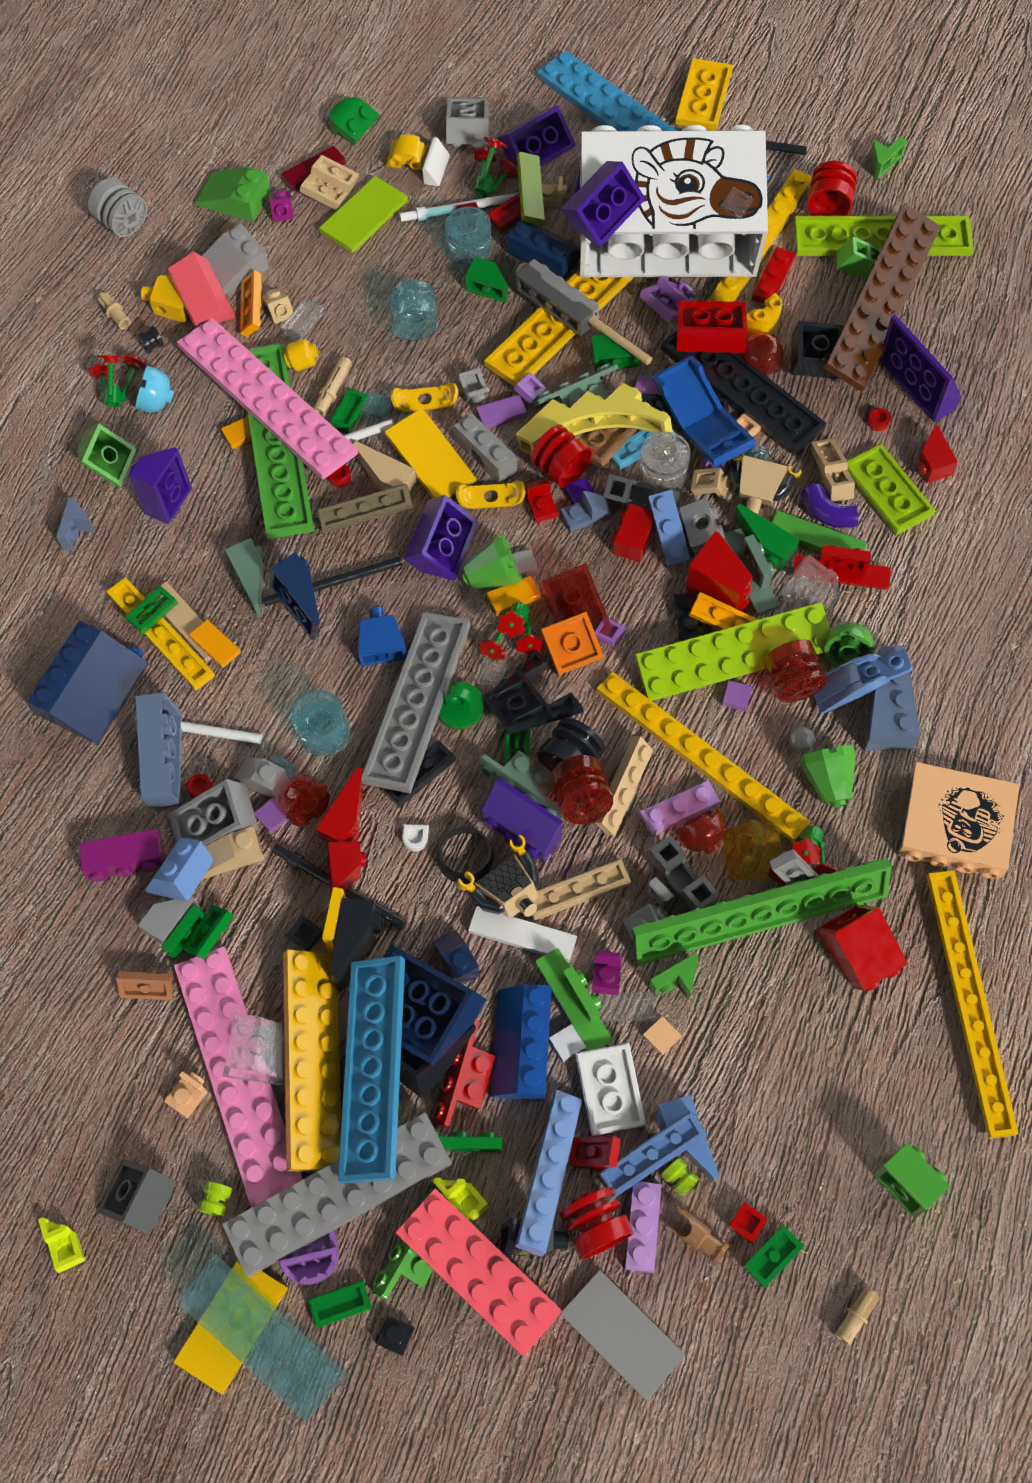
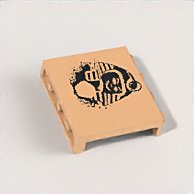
[898,762,1020,879]

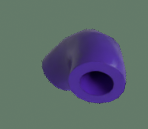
[801,484,859,528]

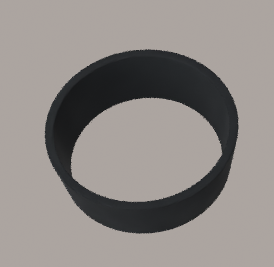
[437,827,494,884]

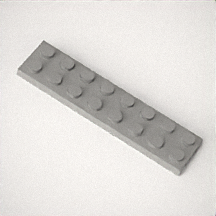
[361,612,471,793]
[222,1112,452,1278]

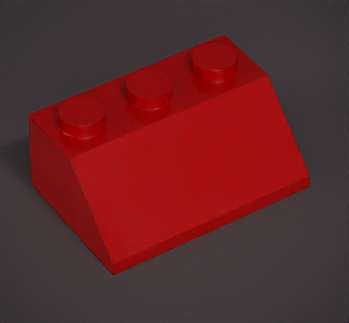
[676,300,748,353]

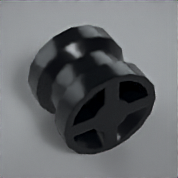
[137,325,164,354]

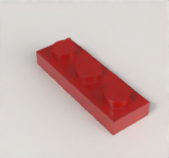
[751,247,797,304]

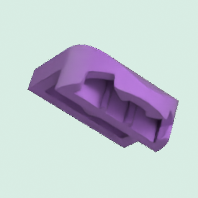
[639,276,695,323]
[280,1230,339,1285]

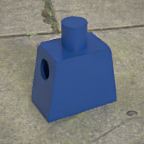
[358,607,407,666]

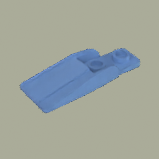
[811,649,913,714]

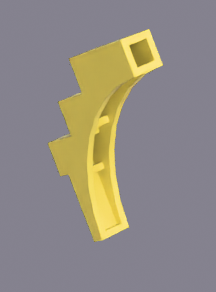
[516,383,673,456]

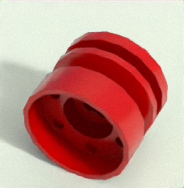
[807,160,858,216]
[531,425,593,488]
[559,1187,634,1260]

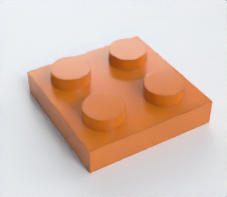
[540,612,604,676]

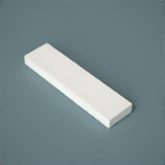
[468,906,577,963]

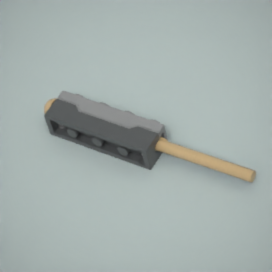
[515,259,652,365]

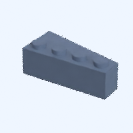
[864,645,921,751]
[135,692,183,808]

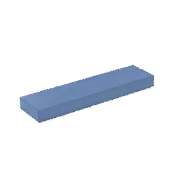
[598,1110,708,1198]

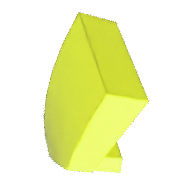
[432,1178,489,1223]
[38,1217,86,1273]

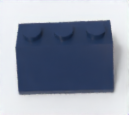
[507,221,580,279]

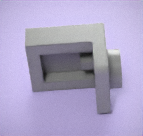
[458,368,490,403]
[623,904,668,940]

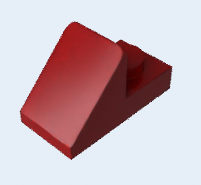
[524,477,558,523]
[569,1136,621,1171]

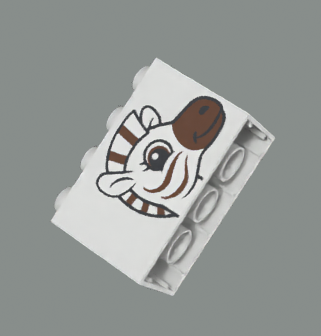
[580,125,768,277]

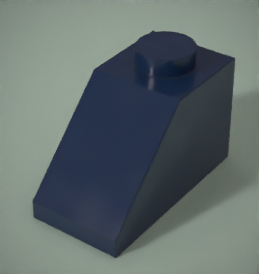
[432,930,480,985]

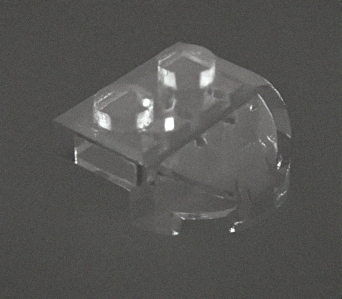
[778,555,840,611]

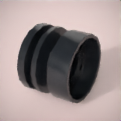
[537,717,605,784]

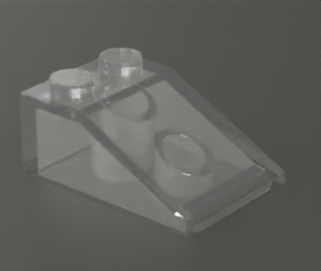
[222,1013,285,1086]

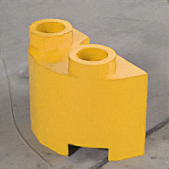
[386,134,430,170]
[747,293,783,339]

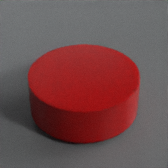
[867,408,891,431]
[328,464,351,487]
[187,774,213,799]

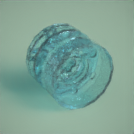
[445,207,492,268]
[389,280,438,341]
[290,690,351,756]

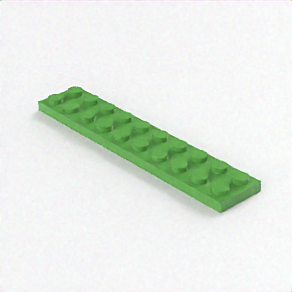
[248,343,314,539]
[632,858,892,966]

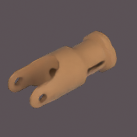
[665,1206,730,1266]

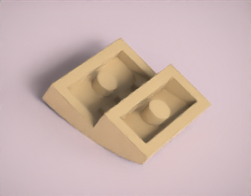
[300,155,359,211]

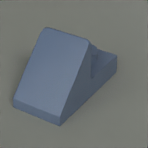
[561,491,613,532]
[56,497,95,551]

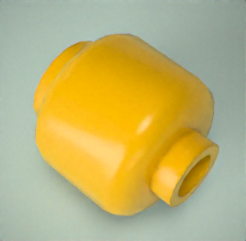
[283,339,319,372]

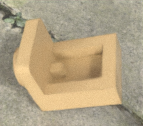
[261,289,294,324]

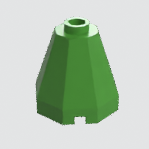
[461,533,523,588]
[799,745,856,808]

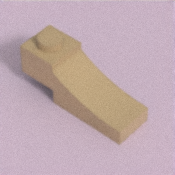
[811,438,855,502]

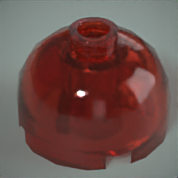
[738,331,783,377]
[278,774,330,827]
[674,807,727,854]

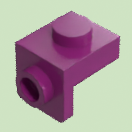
[269,189,294,222]

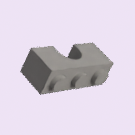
[454,413,517,484]

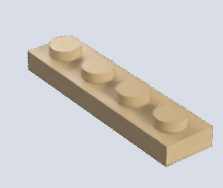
[594,736,653,836]

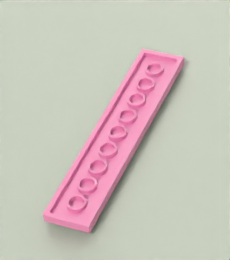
[177,318,358,480]
[174,946,303,1208]

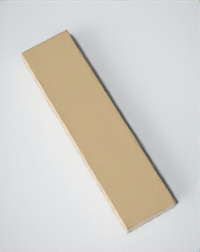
[147,581,212,663]
[532,859,631,921]

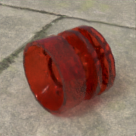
[763,639,828,703]
[551,755,613,824]

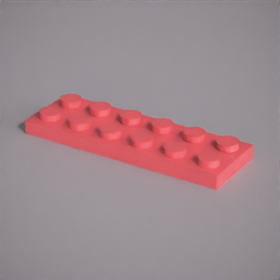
[395,1189,562,1357]

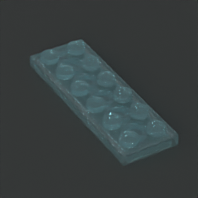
[175,1255,346,1423]

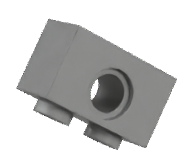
[680,498,725,556]

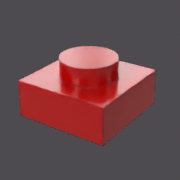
[728,1202,768,1244]

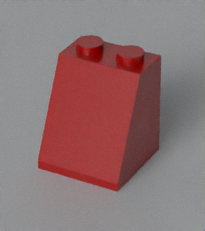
[685,531,753,612]
[814,904,908,992]

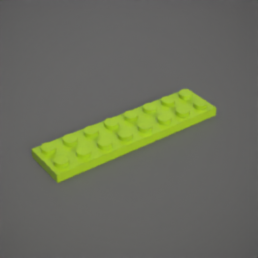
[794,216,974,256]
[634,602,836,701]

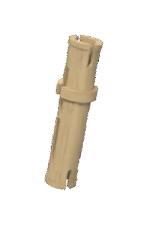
[312,357,352,417]

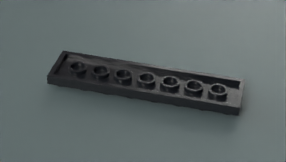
[661,332,827,456]

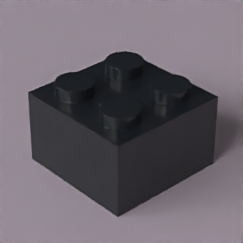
[791,320,843,379]

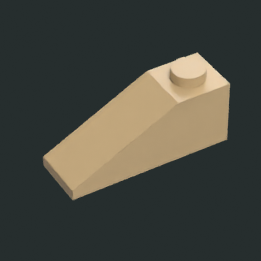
[353,441,417,492]
[203,826,265,879]

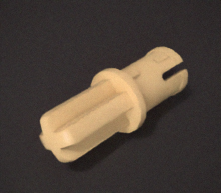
[98,292,131,329]
[834,1287,879,1346]

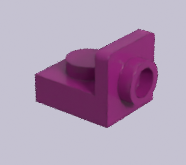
[592,951,622,995]

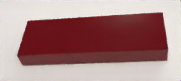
[281,146,346,192]

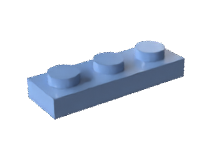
[648,490,691,566]

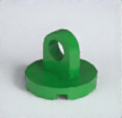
[438,682,484,730]

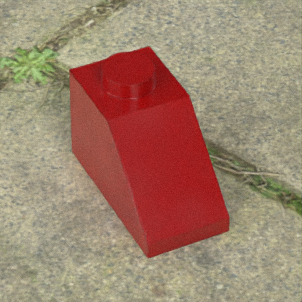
[917,425,958,483]
[327,841,366,899]

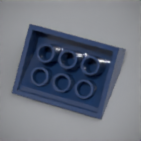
[27,620,148,745]
[384,944,487,1066]

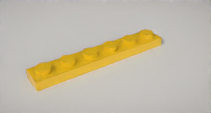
[106,577,215,691]

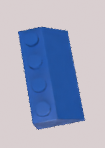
[490,984,552,1101]

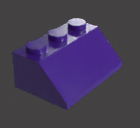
[497,105,576,168]
[561,161,646,247]
[128,447,192,525]
[404,495,478,581]
[481,778,563,863]

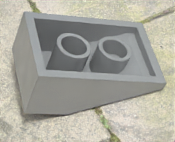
[446,98,489,147]
[202,224,269,294]
[169,779,259,846]

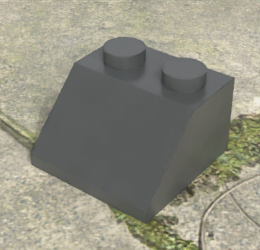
[97,1159,176,1235]

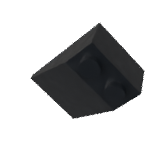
[330,898,383,991]
[400,1024,476,1098]

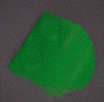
[328,97,380,145]

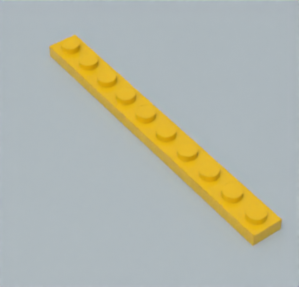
[708,169,812,302]
[596,671,811,843]
[927,870,1019,1139]

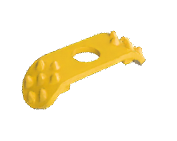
[390,382,458,412]
[456,480,526,509]

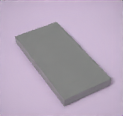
[560,1270,686,1401]

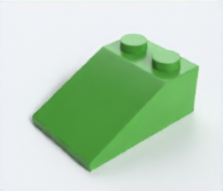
[195,167,271,222]

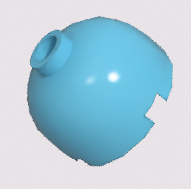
[135,365,174,413]

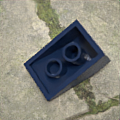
[269,552,320,640]

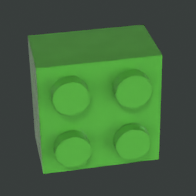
[873,1143,950,1219]

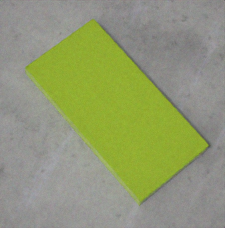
[319,176,408,254]
[847,443,936,536]

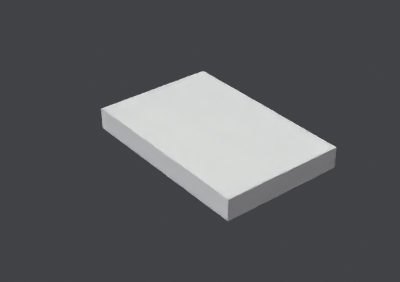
[575,1043,646,1137]

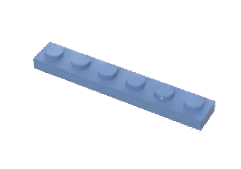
[515,1090,582,1257]

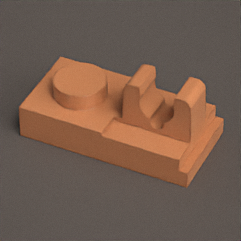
[116,969,174,1000]

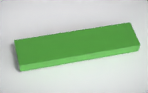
[772,510,867,552]

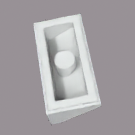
[422,137,450,186]

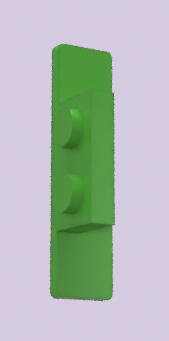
[536,948,612,1051]
[372,1190,445,1300]

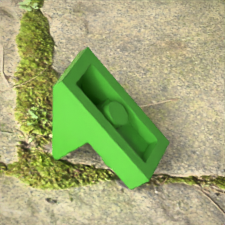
[870,136,907,180]
[649,953,699,1000]

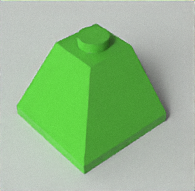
[77,423,137,487]

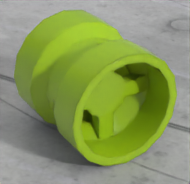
[660,1157,700,1198]
[196,1181,233,1217]

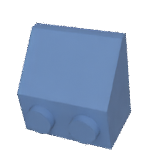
[146,837,214,902]

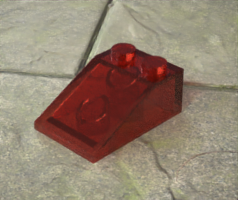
[538,563,613,635]

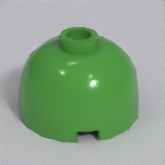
[824,622,875,668]

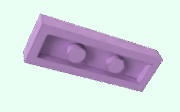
[640,781,720,836]
[625,1181,662,1273]

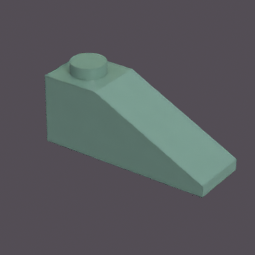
[225,538,265,617]

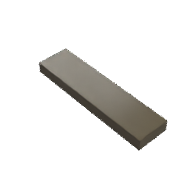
[317,484,413,533]

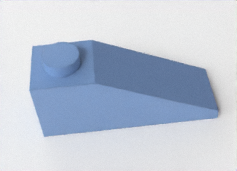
[655,1095,720,1182]

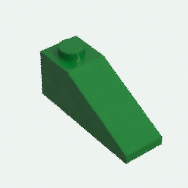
[734,503,800,571]

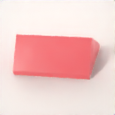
[167,252,236,328]

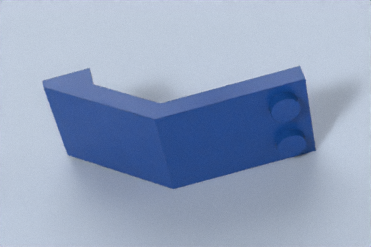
[652,355,756,467]

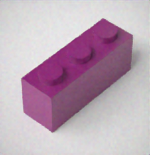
[79,829,165,882]

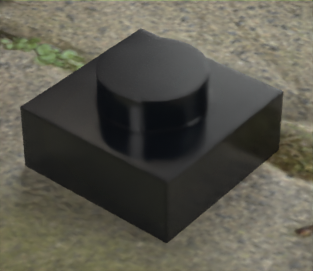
[285,915,323,952]
[376,1316,415,1356]

